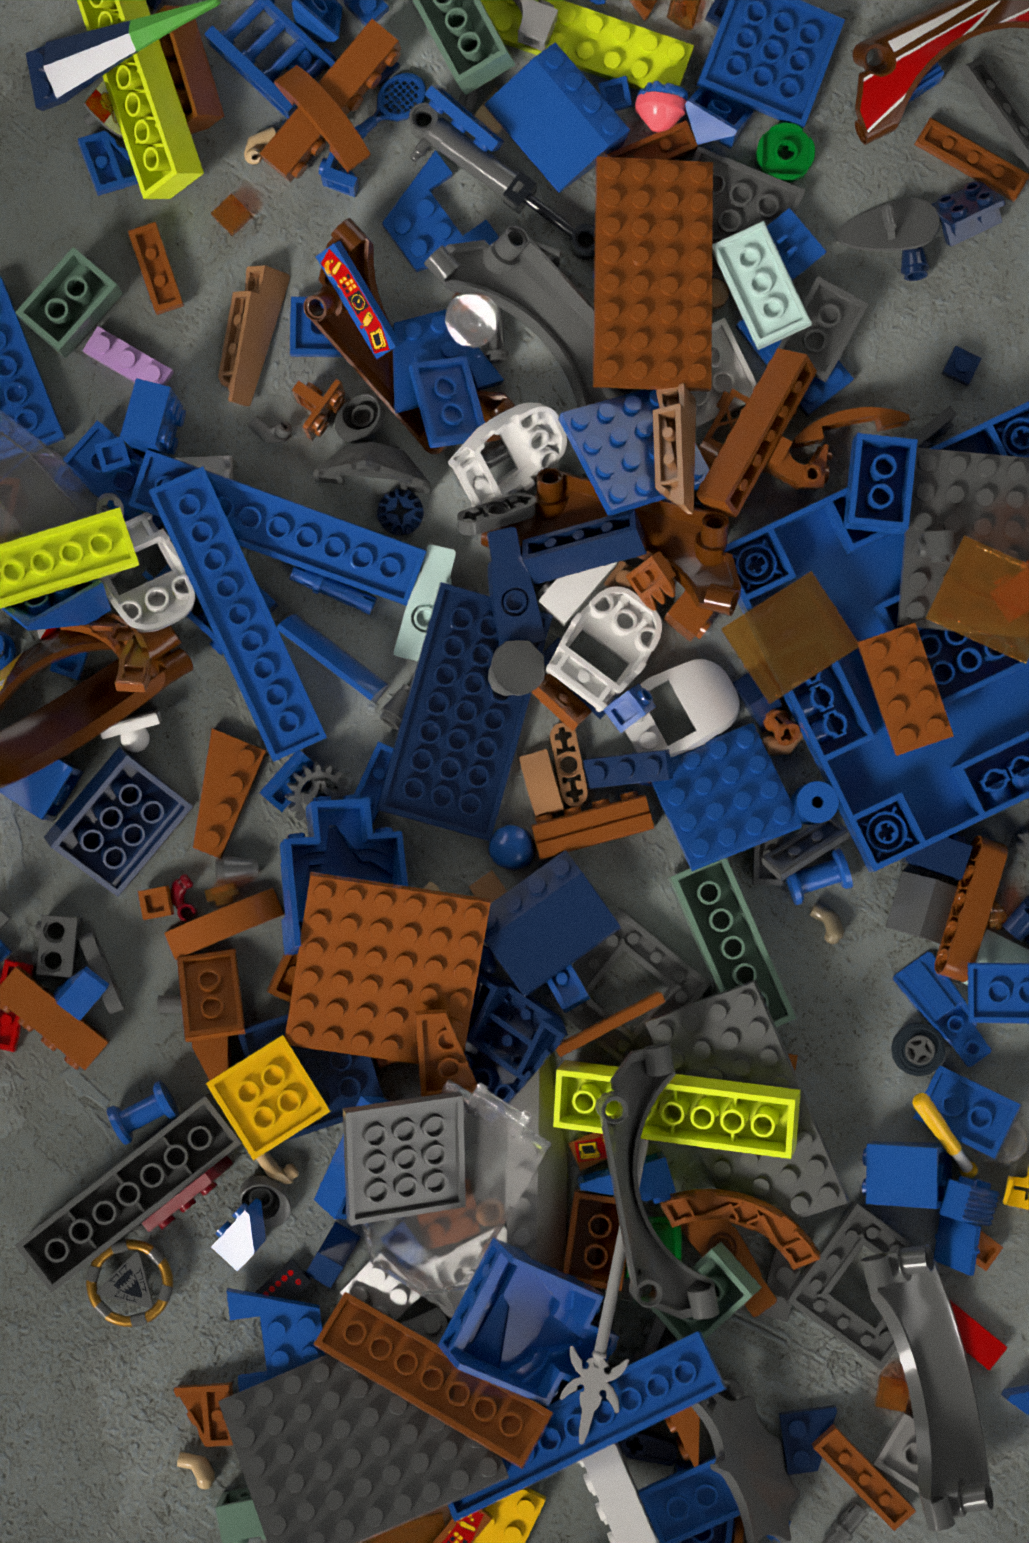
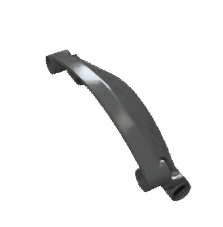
[861,1244,994,1531]

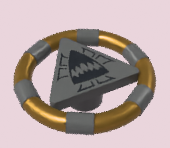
[86,1239,173,1327]

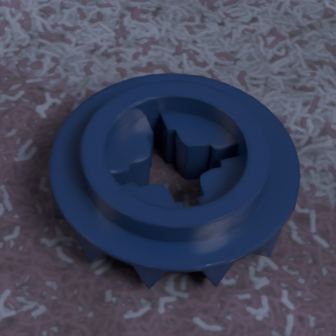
[377,489,424,536]

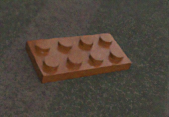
[857,622,954,756]

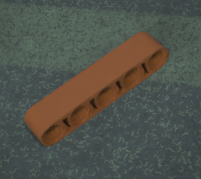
[934,835,1008,982]

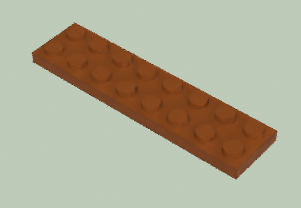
[314,1292,553,1469]

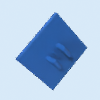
[766,208,827,281]

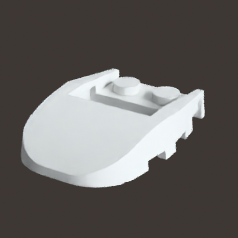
[448,402,567,507]
[98,512,195,633]
[545,587,662,712]
[625,659,740,758]

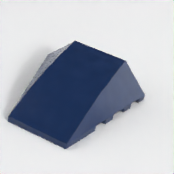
[463,972,568,1121]

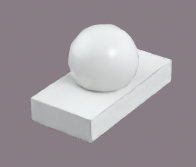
[101,710,162,752]

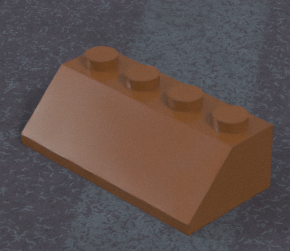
[155,5,225,134]

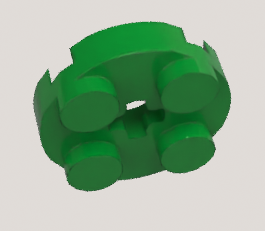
[756,123,815,183]

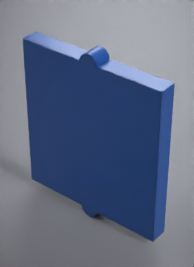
[934,1214,981,1276]

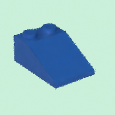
[2,578,111,631]
[577,1151,676,1204]

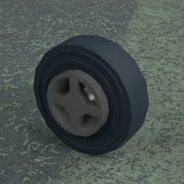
[891,1023,945,1077]

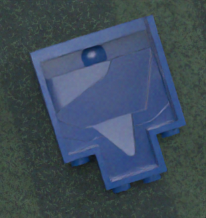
[280,794,408,955]
[438,1237,619,1406]

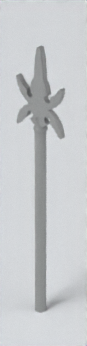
[560,1139,649,1444]

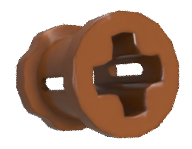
[763,708,800,746]

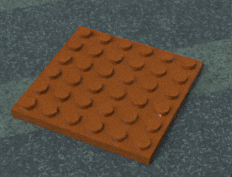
[285,872,491,1064]

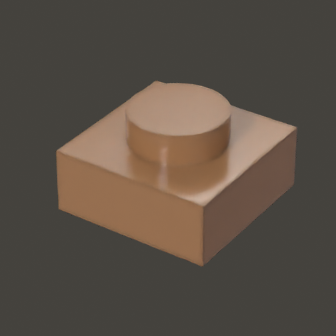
[604,561,635,592]

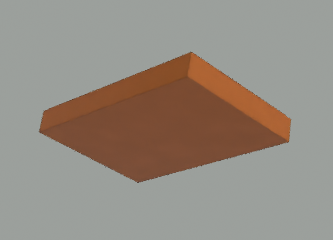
[177,949,246,1042]

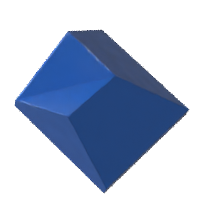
[291,0,343,43]
[685,87,754,149]

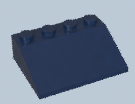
[44,746,193,897]
[484,850,621,997]

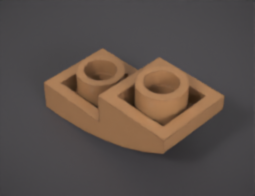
[519,749,564,818]

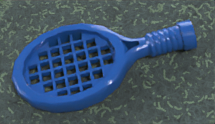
[355,72,426,139]

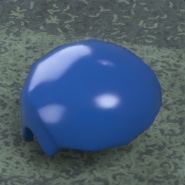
[488,825,536,871]

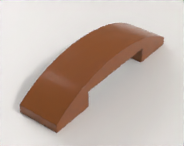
[274,65,371,172]
[791,407,910,449]
[164,888,285,960]

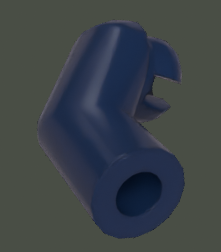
[479,945,497,976]

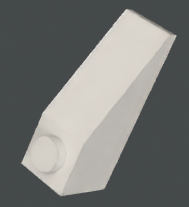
[537,562,618,627]

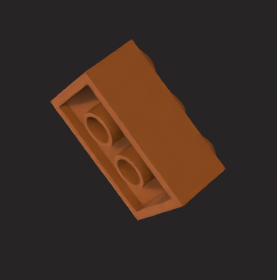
[563,1189,626,1291]

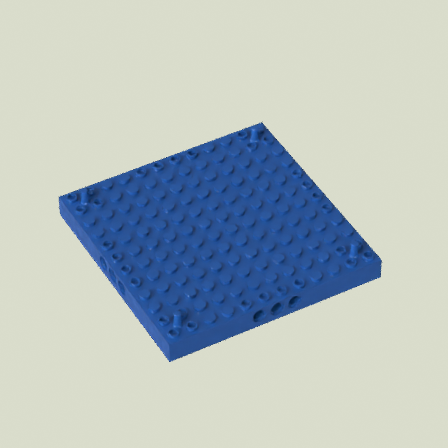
[724,401,1029,872]

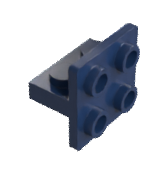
[931,181,1006,247]

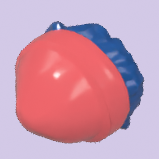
[635,81,688,133]

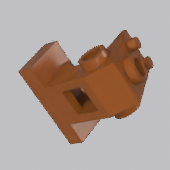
[761,436,832,490]

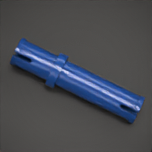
[289,566,377,615]

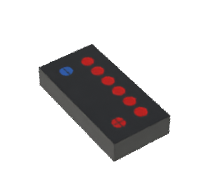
[254,1259,312,1300]

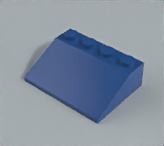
[484,42,630,193]

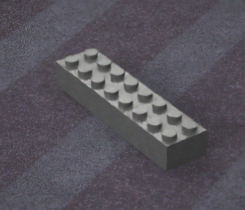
[15,1093,242,1293]

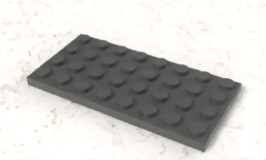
[645,979,849,1239]

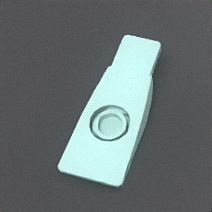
[394,544,456,661]

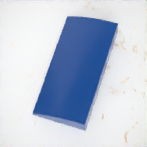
[276,614,389,703]

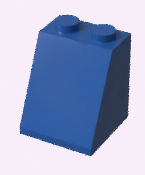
[0,758,84,822]
[862,1141,952,1209]

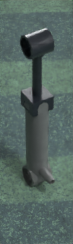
[409,103,595,260]

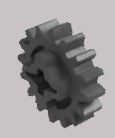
[285,762,351,825]

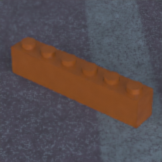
[260,19,401,183]
[696,348,817,518]

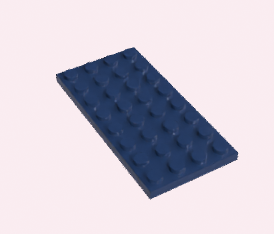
[376,582,553,841]

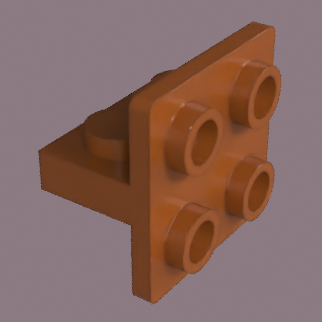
[292,379,346,441]

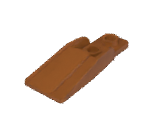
[681,1219,777,1317]

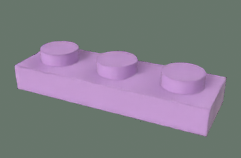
[83,326,174,386]

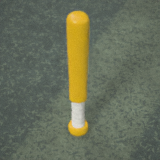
[912,1093,978,1178]

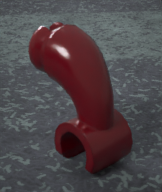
[171,874,197,921]

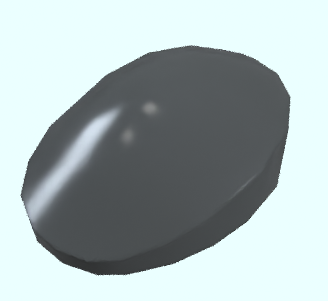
[335,394,385,443]
[239,1175,291,1227]

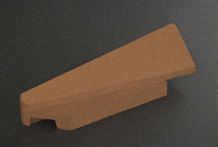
[218,265,290,406]
[653,383,696,514]

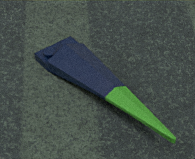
[26,0,221,111]

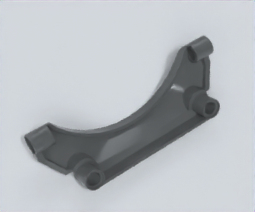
[424,225,633,408]
[596,1043,720,1320]

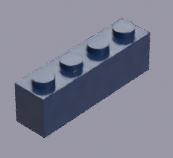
[522,509,647,585]

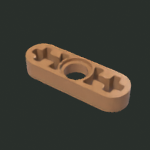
[550,723,588,807]

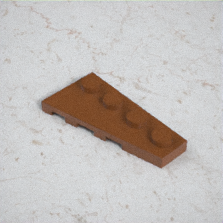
[193,728,267,859]

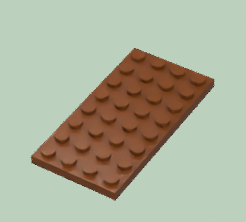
[593,156,713,392]

